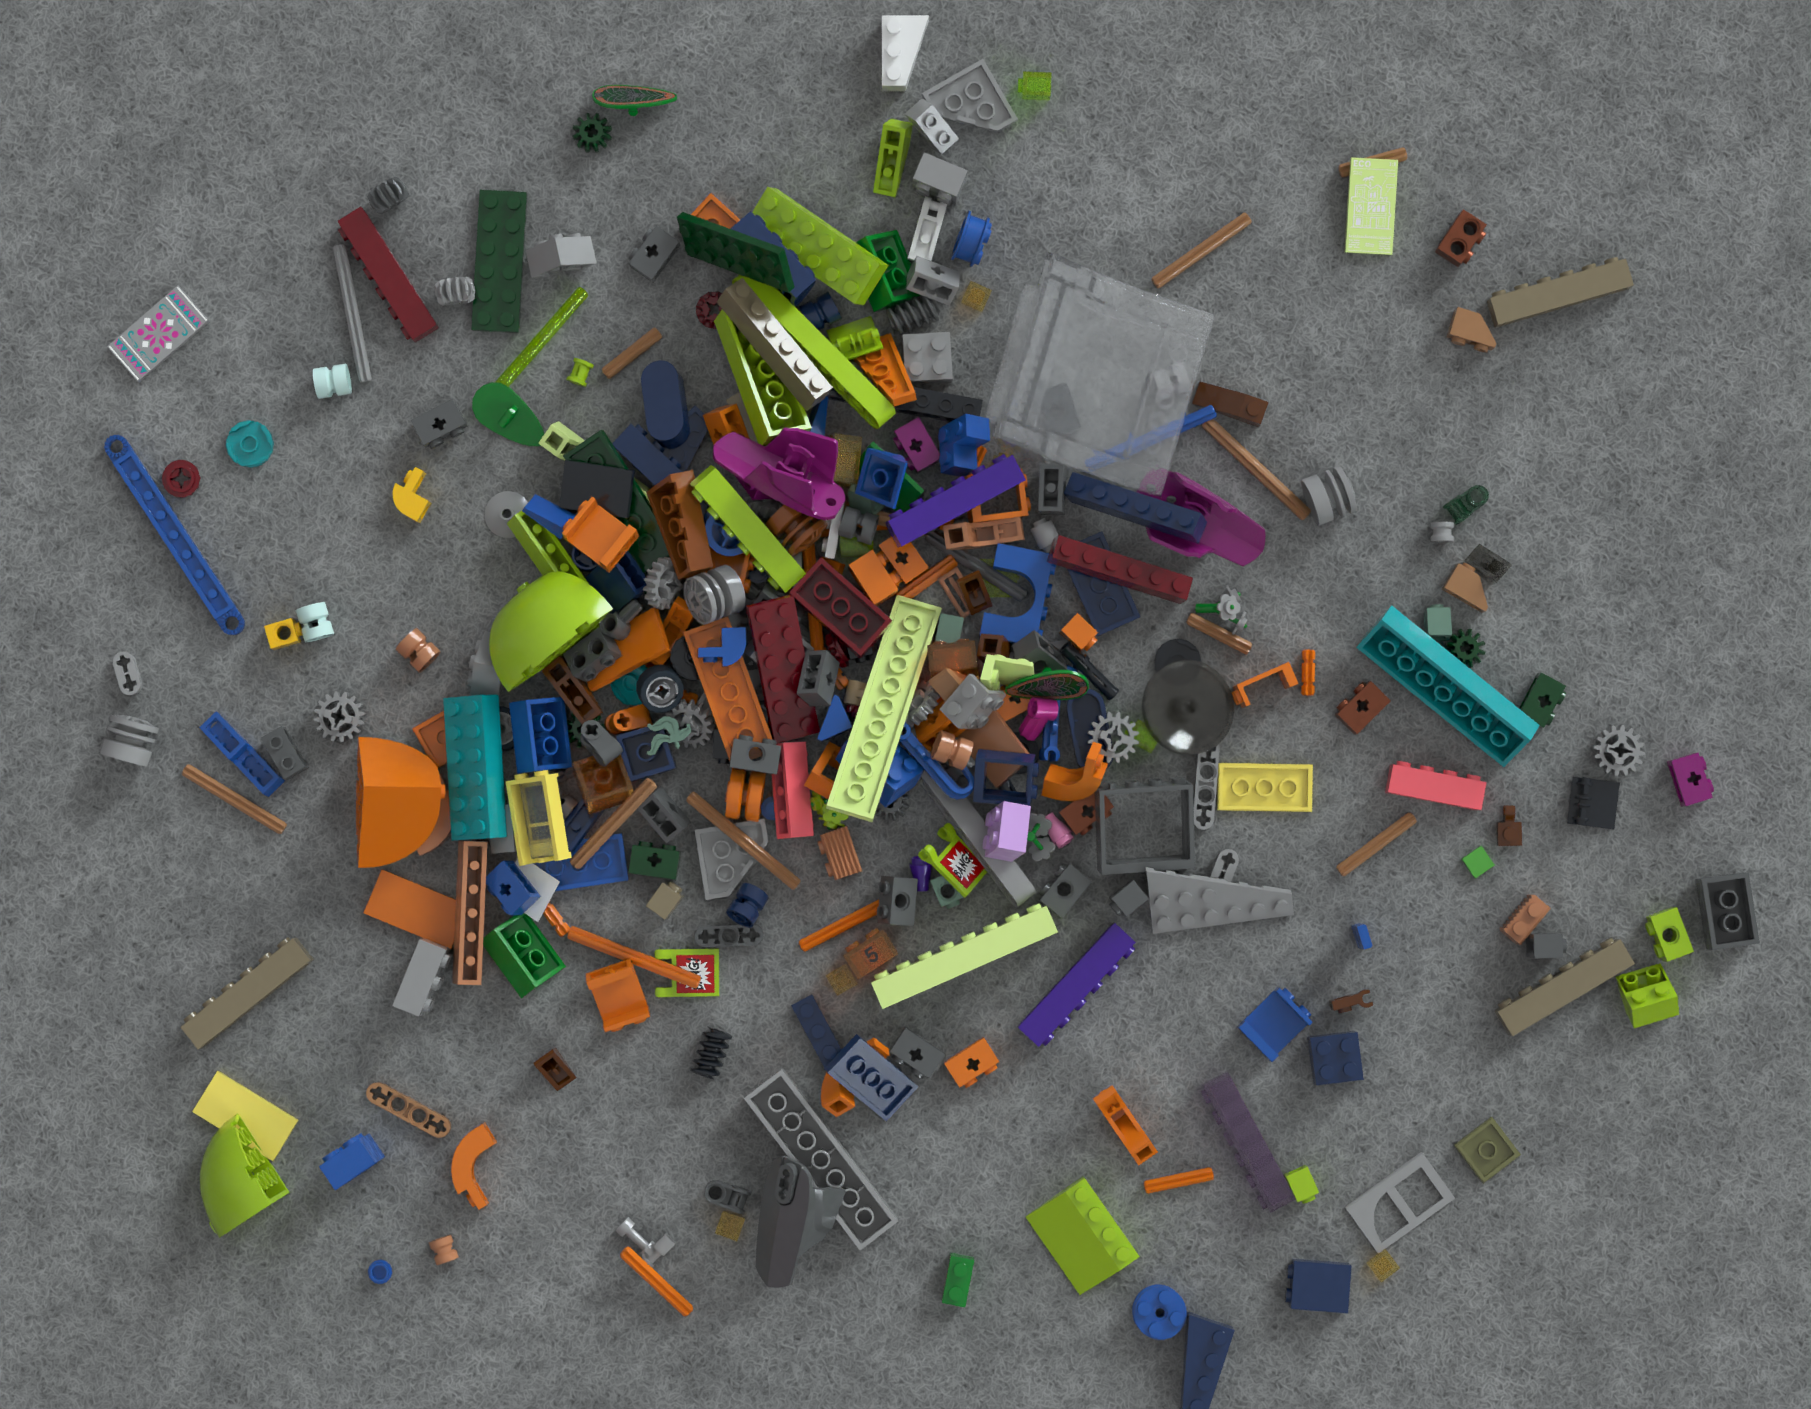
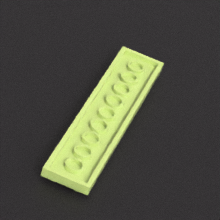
[826,595,942,822]

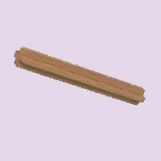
[1151,213,1252,288]
[182,764,287,834]
[570,778,657,869]

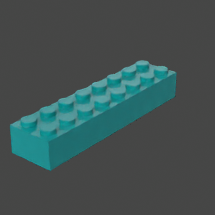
[1356,605,1540,767]

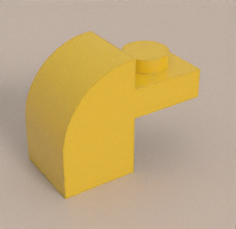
[393,467,431,523]

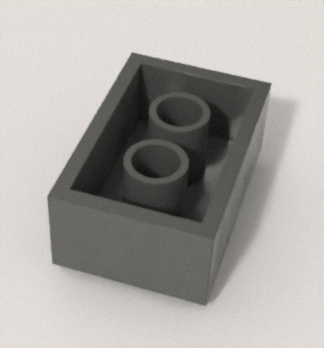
[1695,872,1760,950]

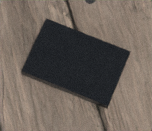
[559,460,635,518]

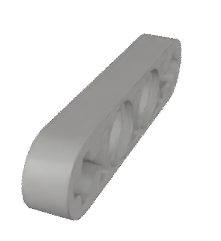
[1193,738,1220,830]

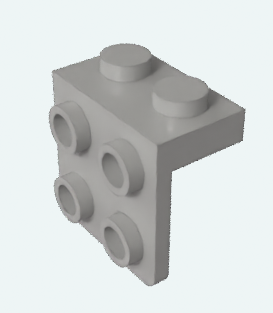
[940,674,1006,729]

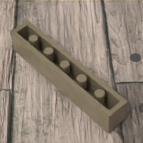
[1487,257,1634,328]
[717,278,833,411]
[181,937,314,1049]
[1495,937,1635,1036]

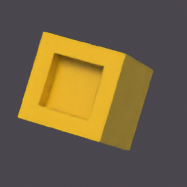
[264,618,303,650]

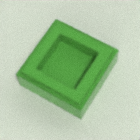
[1461,846,1495,879]

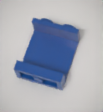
[1237,987,1313,1062]

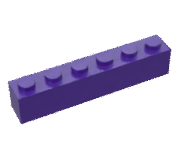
[885,454,1026,548]
[1017,922,1136,1047]

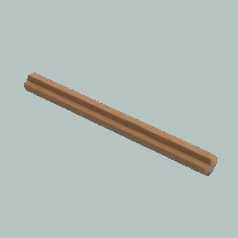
[1201,419,1311,520]
[686,792,801,890]

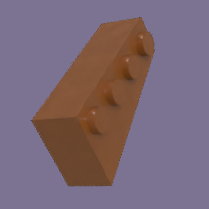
[646,470,713,580]

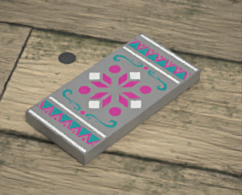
[107,285,210,383]

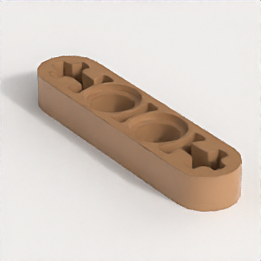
[366,1082,451,1138]

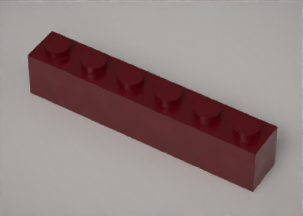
[337,206,439,343]
[1047,535,1193,604]

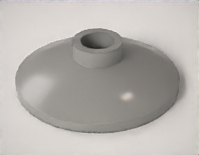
[485,491,528,538]

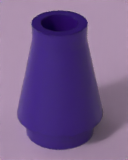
[909,856,932,891]

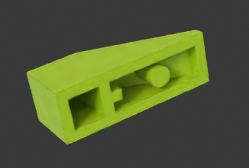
[873,119,913,197]

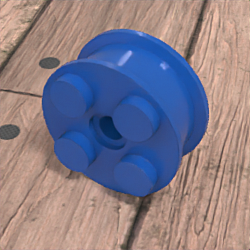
[951,210,992,267]
[703,512,743,556]
[1132,1284,1187,1340]

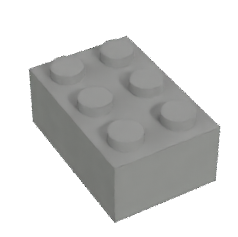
[392,938,453,1017]

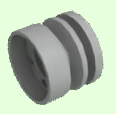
[1301,466,1357,526]
[684,564,746,625]
[99,715,160,767]

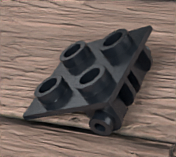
[1567,777,1620,830]

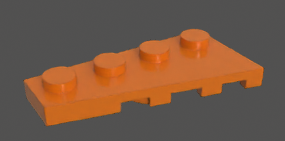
[853,333,917,407]

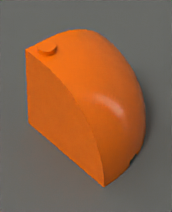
[356,737,445,868]

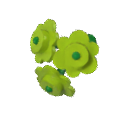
[810,791,849,830]

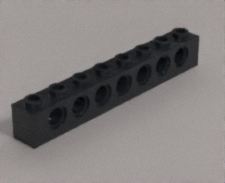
[826,378,983,422]

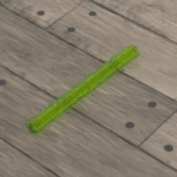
[495,287,588,387]

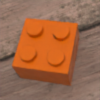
[848,550,899,606]

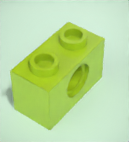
[1645,907,1694,962]

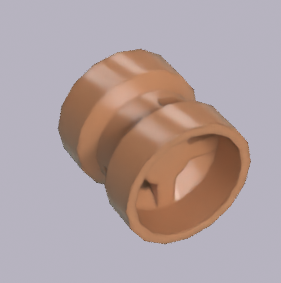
[429,1235,459,1265]

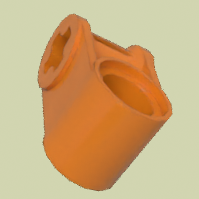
[604,704,653,734]

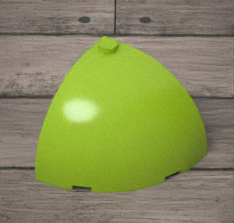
[489,571,613,692]
[200,1114,290,1238]

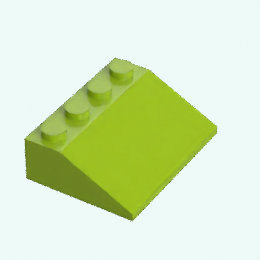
[1025,1176,1140,1295]

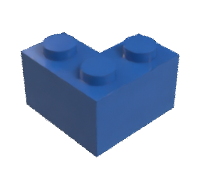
[938,414,990,477]

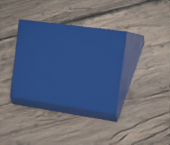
[855,448,908,509]
[817,695,852,742]

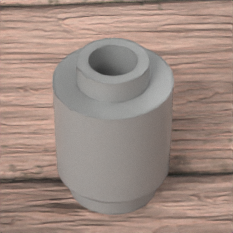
[1030,518,1058,553]

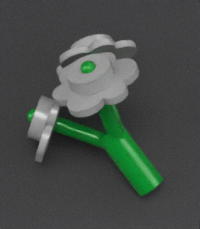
[1195,585,1248,635]
[1027,813,1055,861]

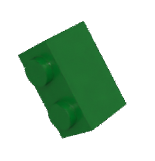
[942,1253,974,1307]

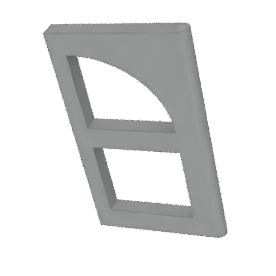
[1345,1152,1455,1254]

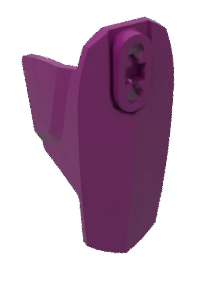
[713,427,846,520]
[1136,468,1266,566]

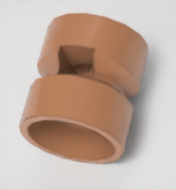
[395,628,441,673]
[930,730,973,770]

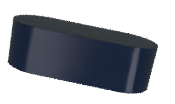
[641,360,690,449]
[1066,689,1113,768]

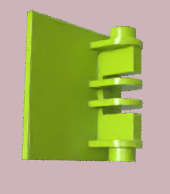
[826,316,884,360]

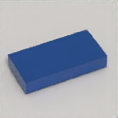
[1351,923,1373,949]

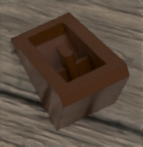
[956,570,993,616]
[533,1048,577,1091]

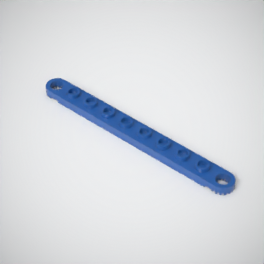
[104,435,245,635]

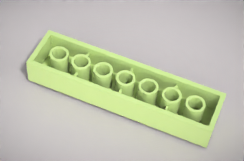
[871,903,1058,1009]

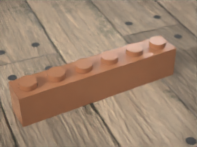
[452,840,487,985]

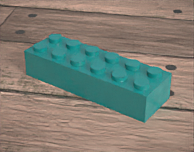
[443,695,507,841]

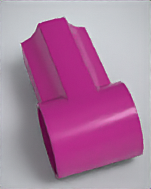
[1019,697,1059,741]

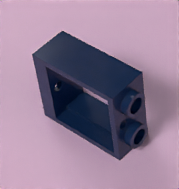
[973,749,1039,806]

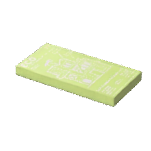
[1344,157,1398,255]

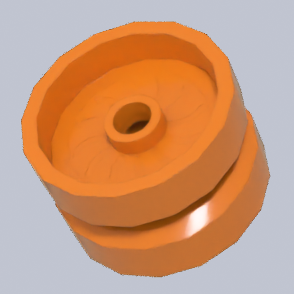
[725,768,766,822]

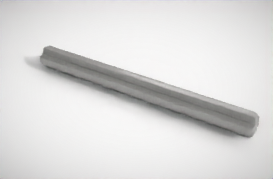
[333,244,372,383]

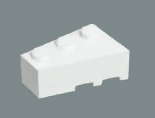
[882,15,929,91]

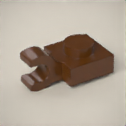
[1496,805,1522,846]
[1329,989,1373,1014]

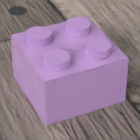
[982,801,1031,862]

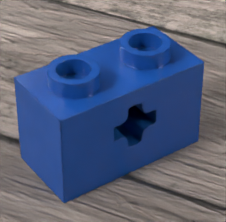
[486,861,541,915]

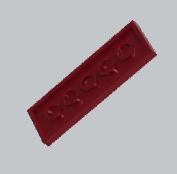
[746,595,820,744]

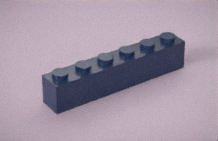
[612,424,709,517]
[1064,472,1207,544]

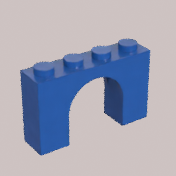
[979,543,1056,645]

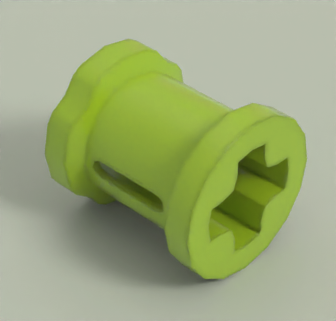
[566,358,594,387]

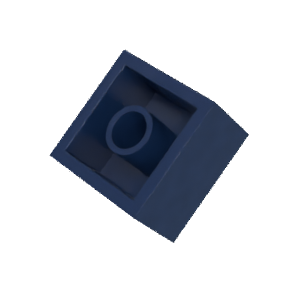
[616,727,677,782]
[1307,1031,1364,1085]

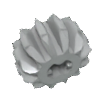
[435,277,475,306]

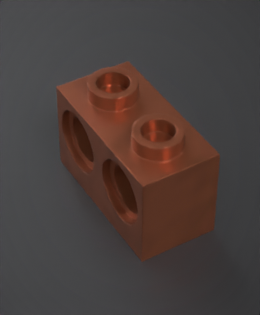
[1435,209,1487,267]

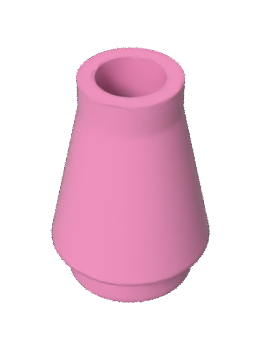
[1045,812,1074,849]

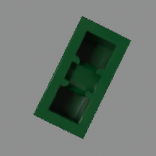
[1519,672,1566,728]
[629,841,681,880]

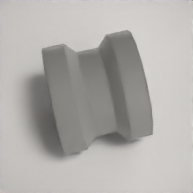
[1430,522,1454,543]

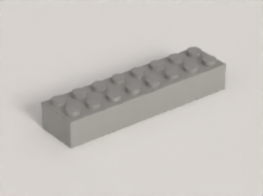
[744,1067,898,1251]

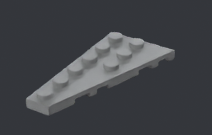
[1145,867,1294,934]

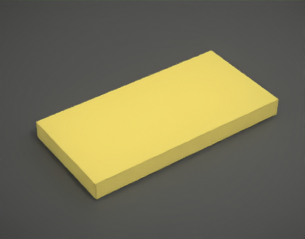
[1217,763,1313,812]
[192,1071,299,1161]

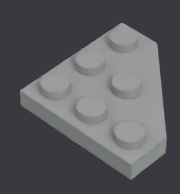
[922,59,1018,133]
[695,819,769,900]

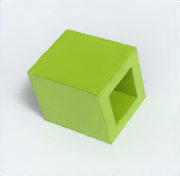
[1284,1165,1319,1204]

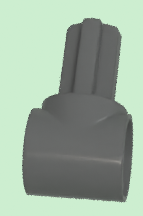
[599,599,642,641]

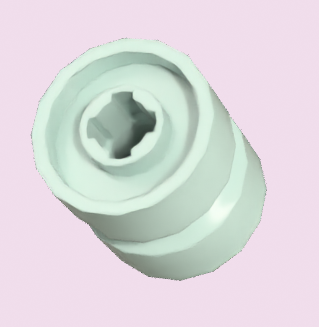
[313,364,352,399]
[296,602,334,643]

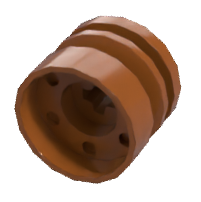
[765,505,828,557]

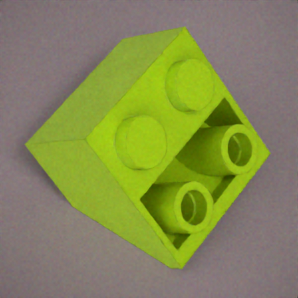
[1615,963,1679,1028]

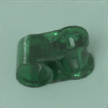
[1442,485,1489,525]

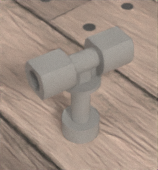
[615,1217,676,1278]

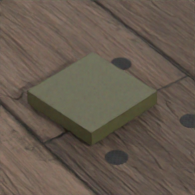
[1454,1117,1521,1184]

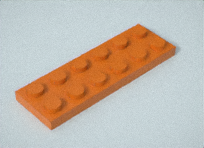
[683,616,773,761]

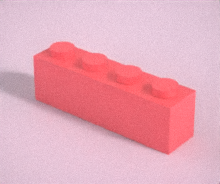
[771,741,814,839]
[1385,761,1487,810]

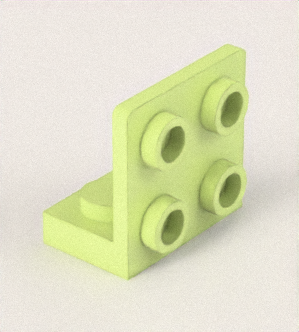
[980,654,1034,691]

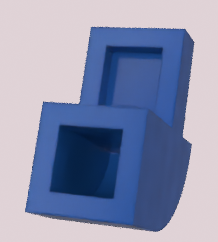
[698,627,746,667]

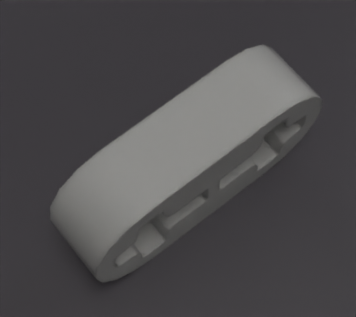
[113,651,142,696]
[1209,849,1239,882]

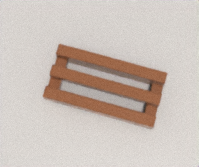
[937,567,970,618]

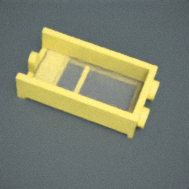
[506,770,572,866]

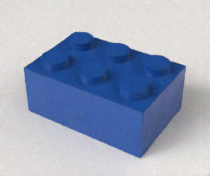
[509,697,572,774]
[836,740,924,807]
[319,1133,385,1190]

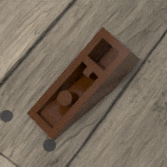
[1192,382,1269,427]
[542,656,603,725]

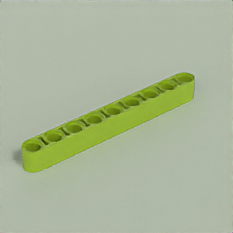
[732,275,896,429]

